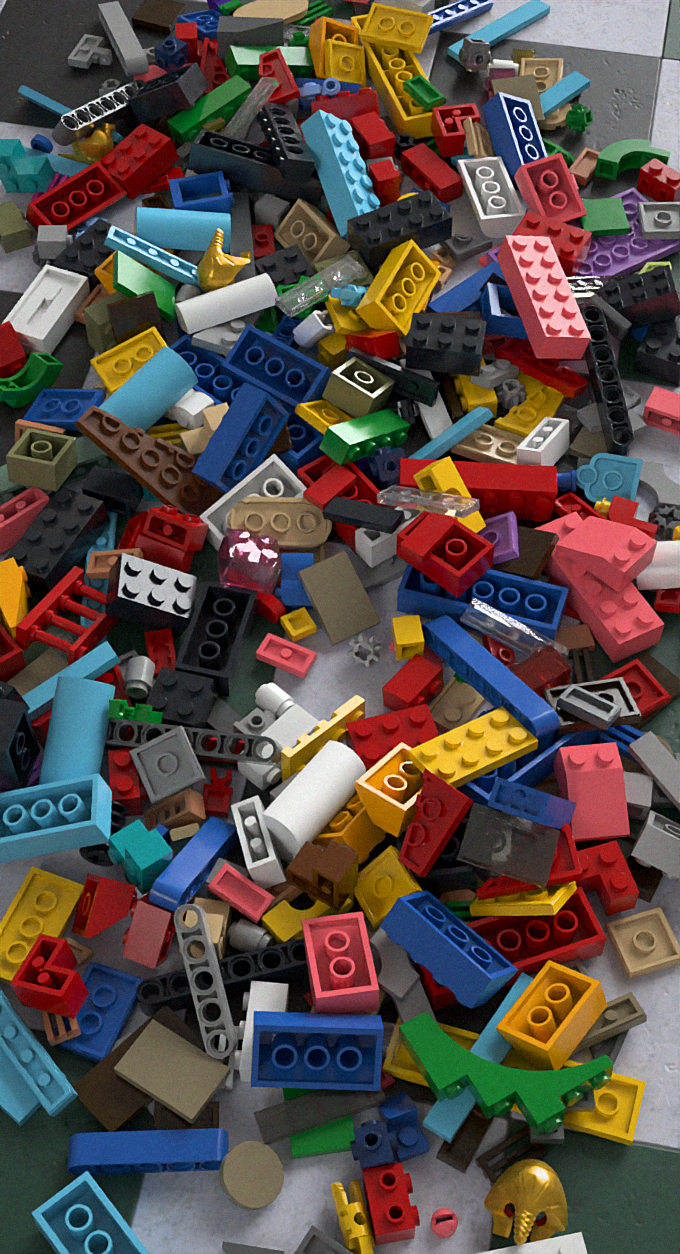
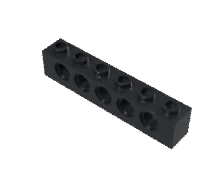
[257,101,315,183]

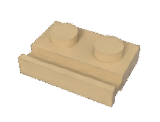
[463,117,495,158]
[429,677,486,733]

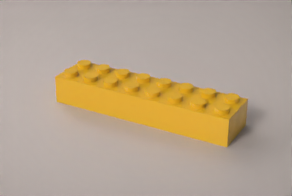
[351,14,443,139]

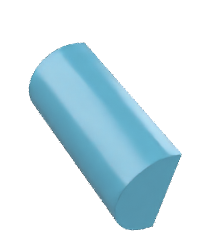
[134,207,231,253]
[98,347,198,432]
[38,676,115,785]

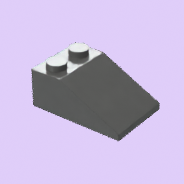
[217,16,284,68]

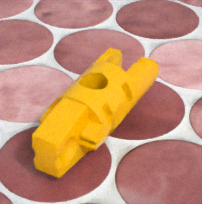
[330,1180,375,1254]

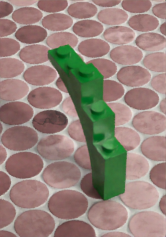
[399,1011,614,1136]

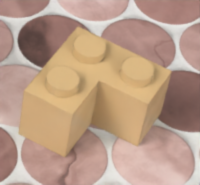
[180,403,229,460]
[177,897,232,960]

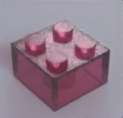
[218,528,282,594]

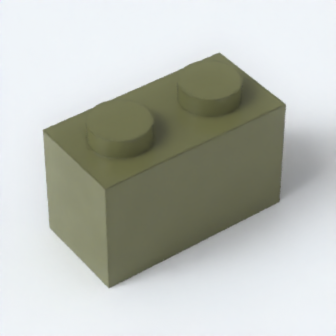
[0,200,33,253]

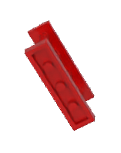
[16,566,121,666]

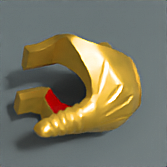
[58,123,116,165]
[197,229,252,293]
[484,1159,568,1246]

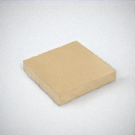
[604,906,680,980]

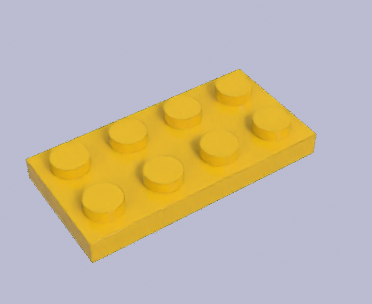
[409,706,538,788]
[0,866,84,985]

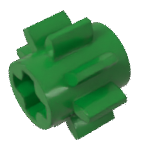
[288,32,310,51]
[566,104,593,132]

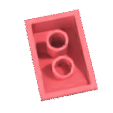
[514,152,587,223]
[556,516,657,593]
[553,742,630,842]
[302,911,379,1014]

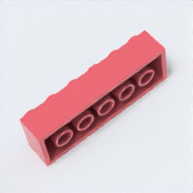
[497,235,591,359]
[535,512,664,663]

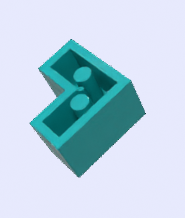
[0,139,55,193]
[107,819,173,896]

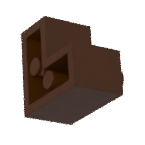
[287,840,358,911]

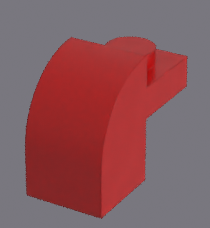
[607,495,658,540]

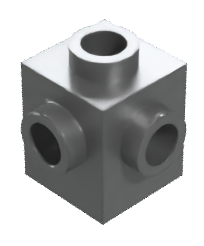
[458,38,491,73]

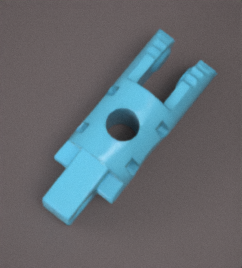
[330,284,369,307]

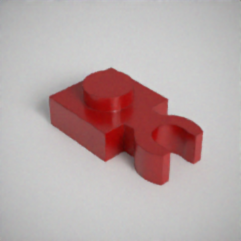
[202,767,233,818]

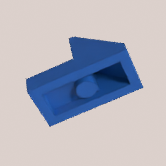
[375,1091,430,1163]

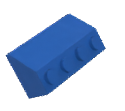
[481,92,548,185]
[222,324,331,408]
[192,383,290,494]
[380,890,518,1009]
[251,1011,384,1091]

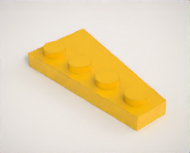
[281,695,366,782]

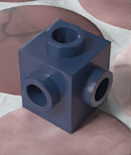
[154,35,189,72]
[367,446,406,485]
[350,1120,399,1171]

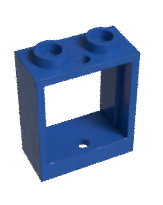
[169,171,235,217]
[480,283,529,340]
[487,777,576,830]

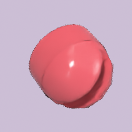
[431,1208,458,1238]

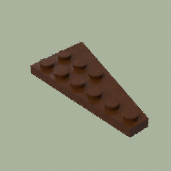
[74,405,223,516]

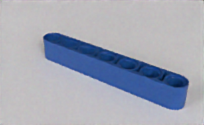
[421,615,560,739]

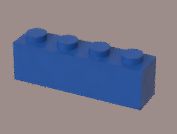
[427,261,506,319]

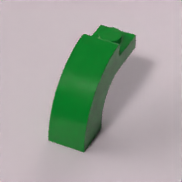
[595,139,671,180]
[0,353,64,408]

